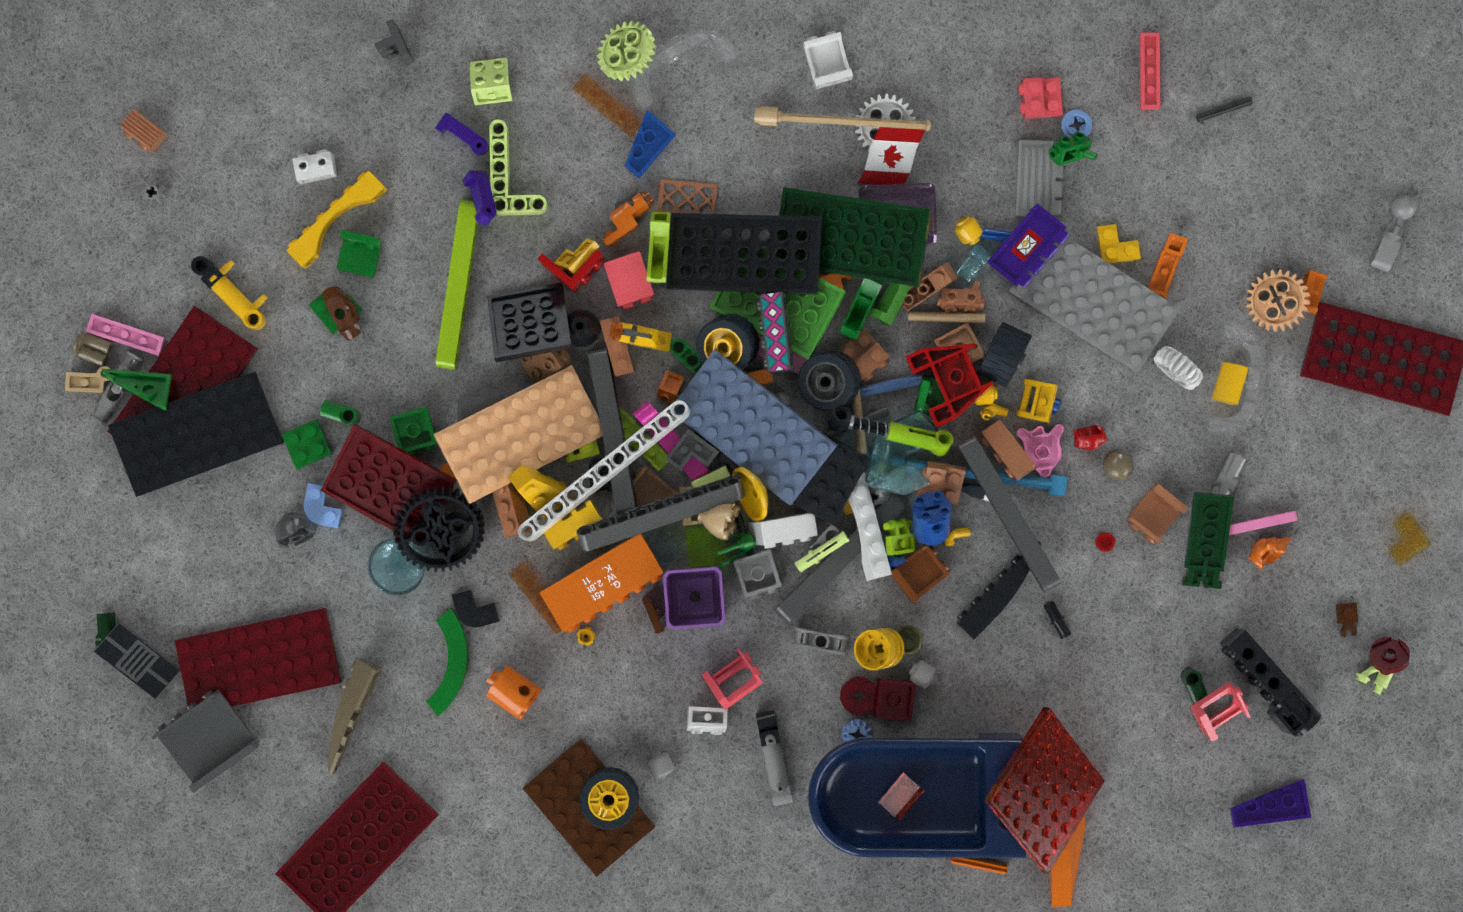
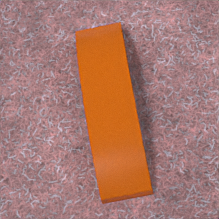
[1148,233,1188,299]

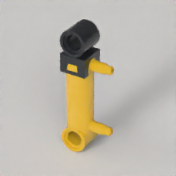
[191,256,268,330]

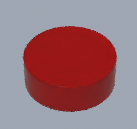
[1095,533,1115,552]

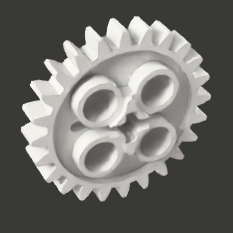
[855,94,916,152]

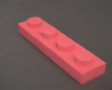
[1139,33,1160,110]

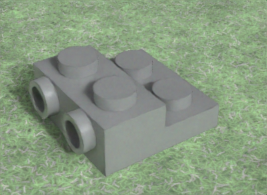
[734,550,782,600]

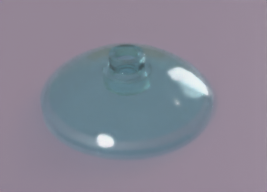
[367,539,425,596]

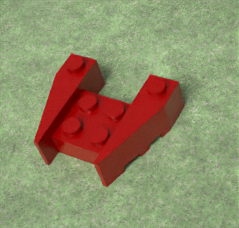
[905,343,995,427]

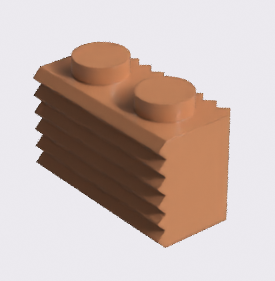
[120,109,168,152]

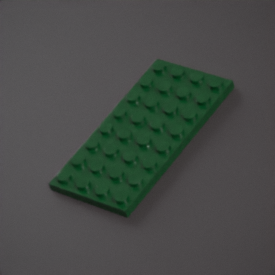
[777,187,932,287]

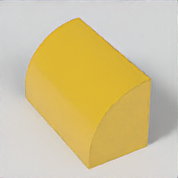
[1212,362,1249,405]

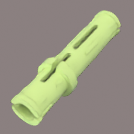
[795,531,849,572]

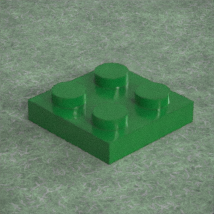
[281,419,333,470]

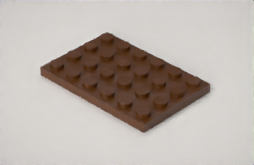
[522,738,656,877]

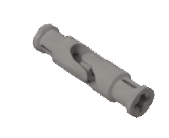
[90,351,143,426]

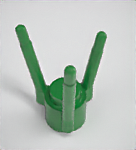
[714,532,755,568]

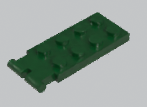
[1182,492,1234,589]

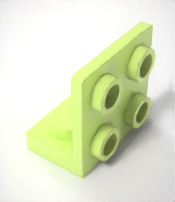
[470,58,513,106]

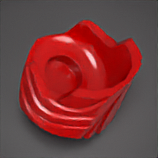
[1073,425,1108,451]

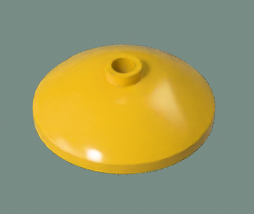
[732,467,768,522]

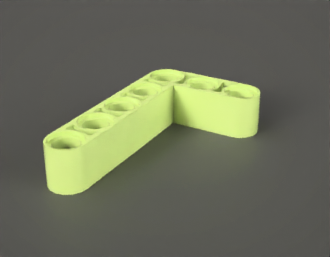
[489,119,548,216]

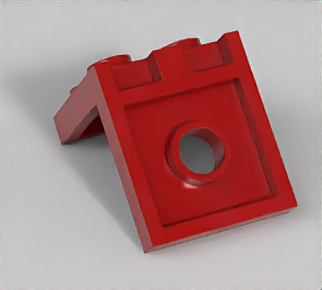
[537,249,605,293]

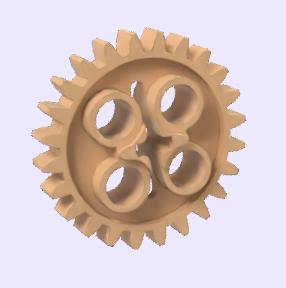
[1246,269,1311,332]

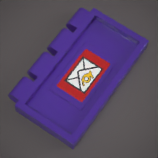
[987,203,1070,289]

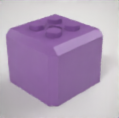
[663,566,726,630]

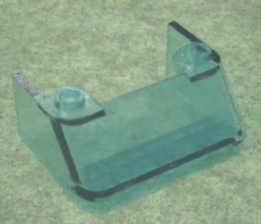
[865,410,939,495]

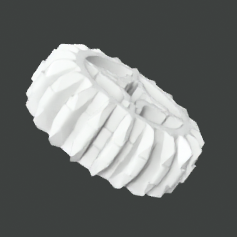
[1154,346,1203,390]

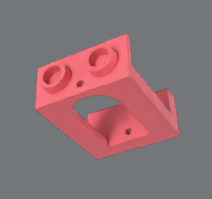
[701,648,763,710]
[1190,682,1250,742]

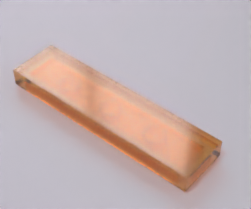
[573,74,642,138]
[509,563,561,634]

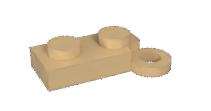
[65,366,111,393]

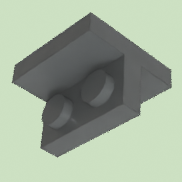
[374,19,414,65]

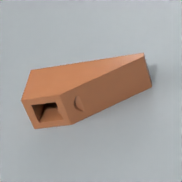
[902,262,959,312]

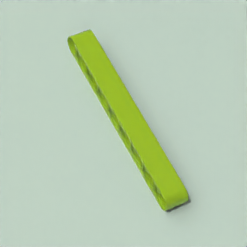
[436,199,478,370]

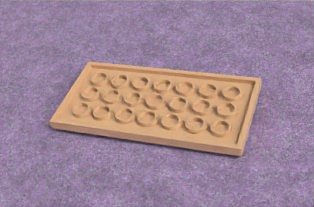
[433,365,603,504]

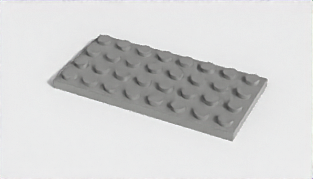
[1008,238,1180,373]

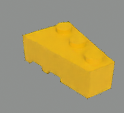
[508,465,574,519]
[544,500,604,551]

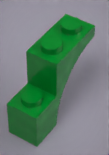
[839,279,883,340]

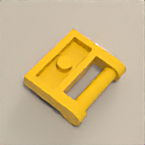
[1016,379,1058,423]

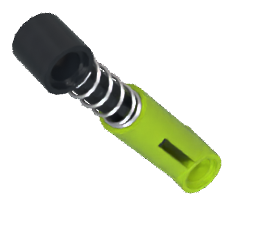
[828,406,954,456]

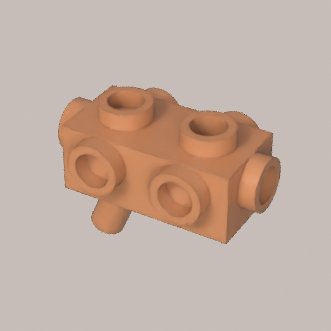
[938,280,985,313]

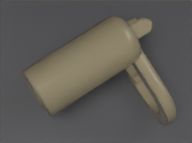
[72,332,113,367]

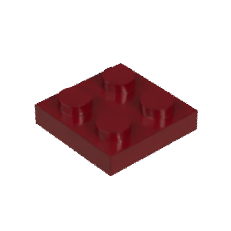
[873,678,916,721]

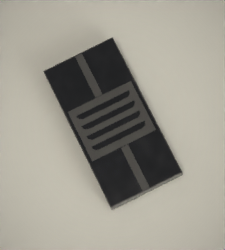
[93,621,181,699]

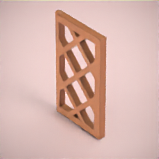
[657,179,718,214]

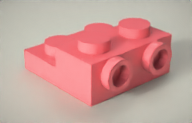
[1018,77,1063,119]

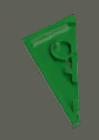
[102,368,172,410]

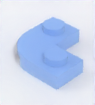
[304,483,343,528]

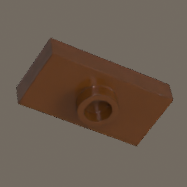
[642,595,664,634]

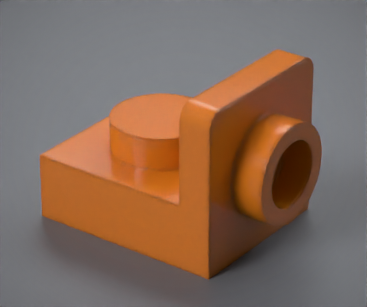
[656,370,685,404]

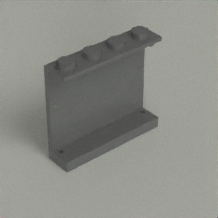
[151,689,260,793]

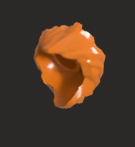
[1248,536,1291,569]

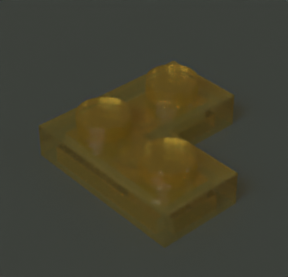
[1388,512,1431,566]

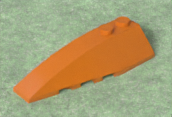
[1044,789,1086,907]

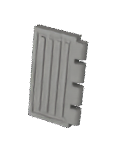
[1015,140,1063,217]

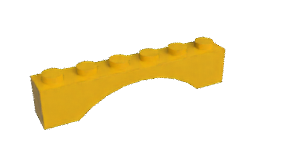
[286,171,388,269]

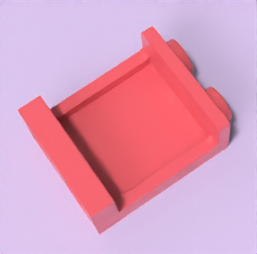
[603,251,655,310]

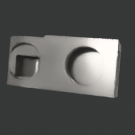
[809,524,842,556]

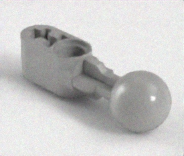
[1369,195,1417,272]

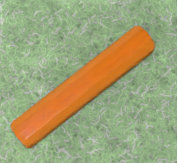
[951,858,1008,874]

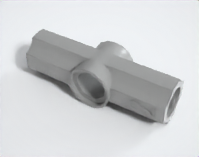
[1210,452,1246,495]

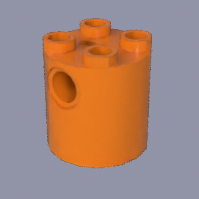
[485,665,542,720]

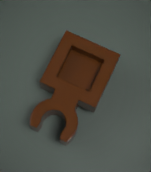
[1335,603,1358,637]

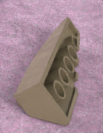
[328,658,383,775]

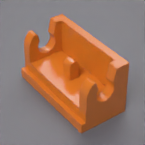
[1301,270,1327,314]

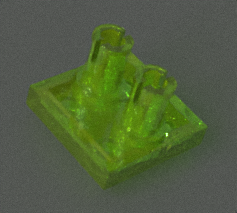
[685,527,727,568]

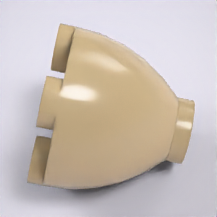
[698,503,740,541]

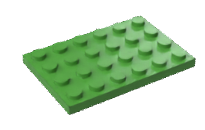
[710,248,846,360]

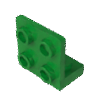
[336,229,383,278]
[913,375,946,419]

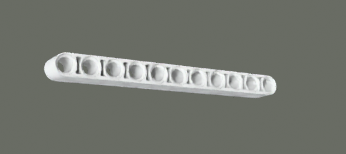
[518,400,690,542]

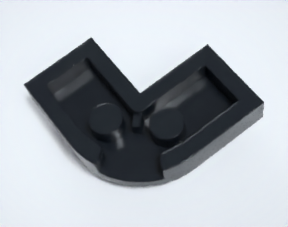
[452,590,500,628]

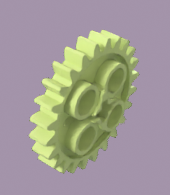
[597,21,656,81]

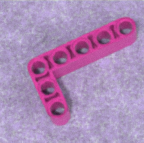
[633,401,710,481]

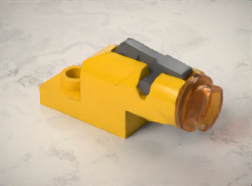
[610,322,672,352]

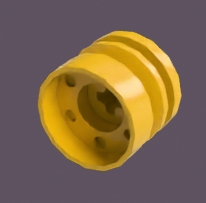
[854,628,905,670]

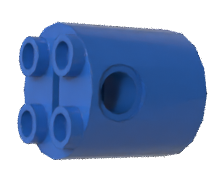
[912,491,952,545]

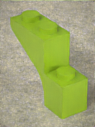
[647,211,671,283]

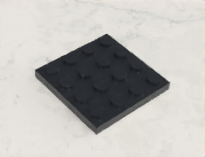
[487,282,572,362]

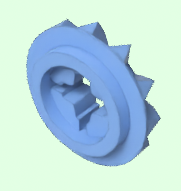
[1061,110,1092,137]
[842,719,873,742]

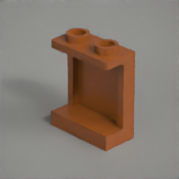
[891,544,950,603]

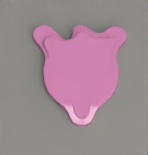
[1016,424,1065,478]

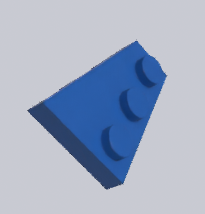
[625,110,676,179]

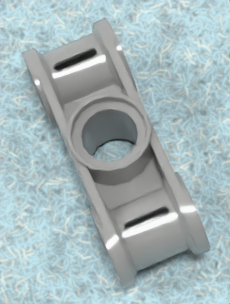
[792,627,850,656]

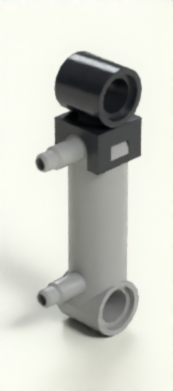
[755,710,793,806]

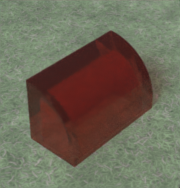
[878,773,925,820]

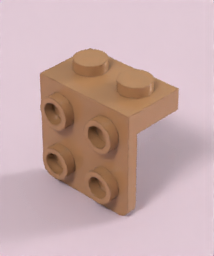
[518,350,573,384]

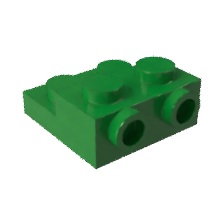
[390,407,438,455]

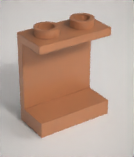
[1126,484,1188,544]

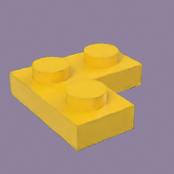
[1096,224,1141,264]
[554,238,599,274]

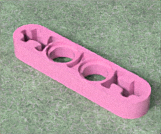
[1229,511,1298,535]

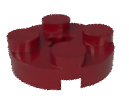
[1369,637,1410,675]
[840,676,876,715]

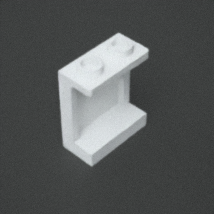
[803,31,853,90]

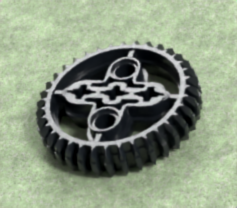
[393,485,485,573]

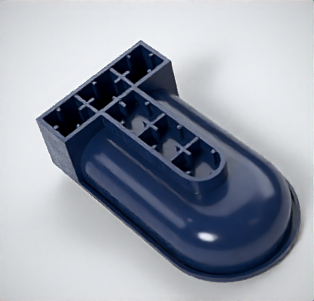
[808,733,1026,858]

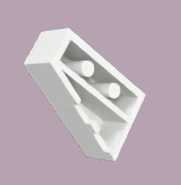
[748,513,818,548]

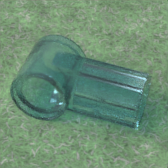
[956,243,993,283]

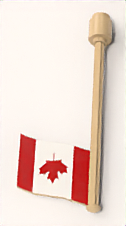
[754,106,931,186]

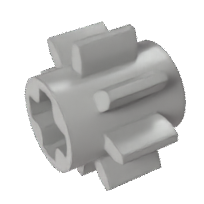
[141,181,167,206]

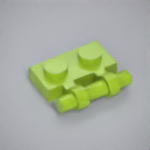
[883,518,916,556]

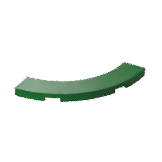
[426,608,468,716]

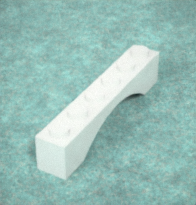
[848,472,892,581]

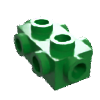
[1049,132,1098,166]

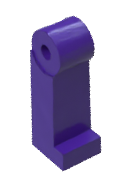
[435,113,489,156]
[463,170,496,225]

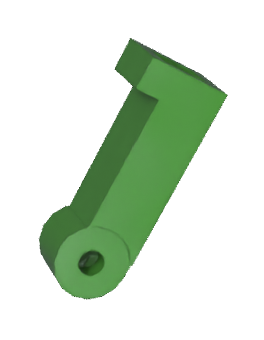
[869,283,911,326]

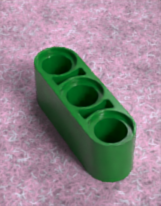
[670,338,703,375]

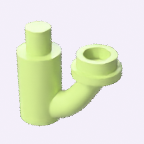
[1356,666,1393,695]

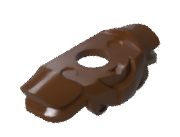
[322,287,361,340]

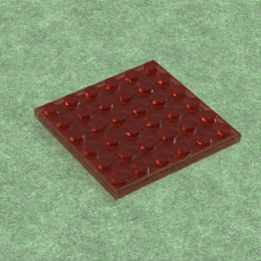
[985,707,1105,874]

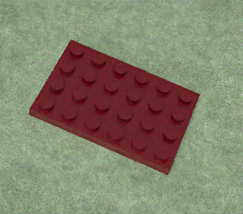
[320,424,457,537]

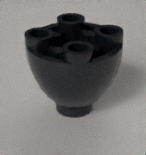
[568,309,601,347]

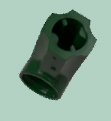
[95,612,116,647]
[1181,668,1208,704]

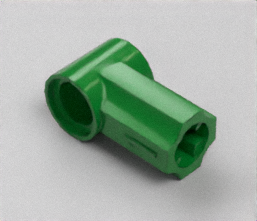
[320,400,361,425]

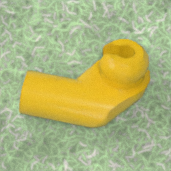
[980,403,1009,421]
[944,527,971,546]

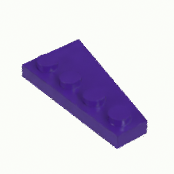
[1230,779,1311,828]

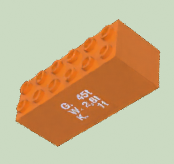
[539,533,664,633]

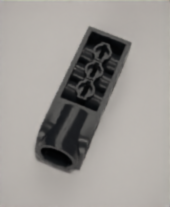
[1220,628,1322,737]

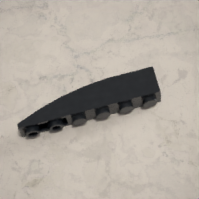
[956,541,1041,639]

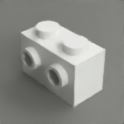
[292,150,338,184]
[687,707,728,735]

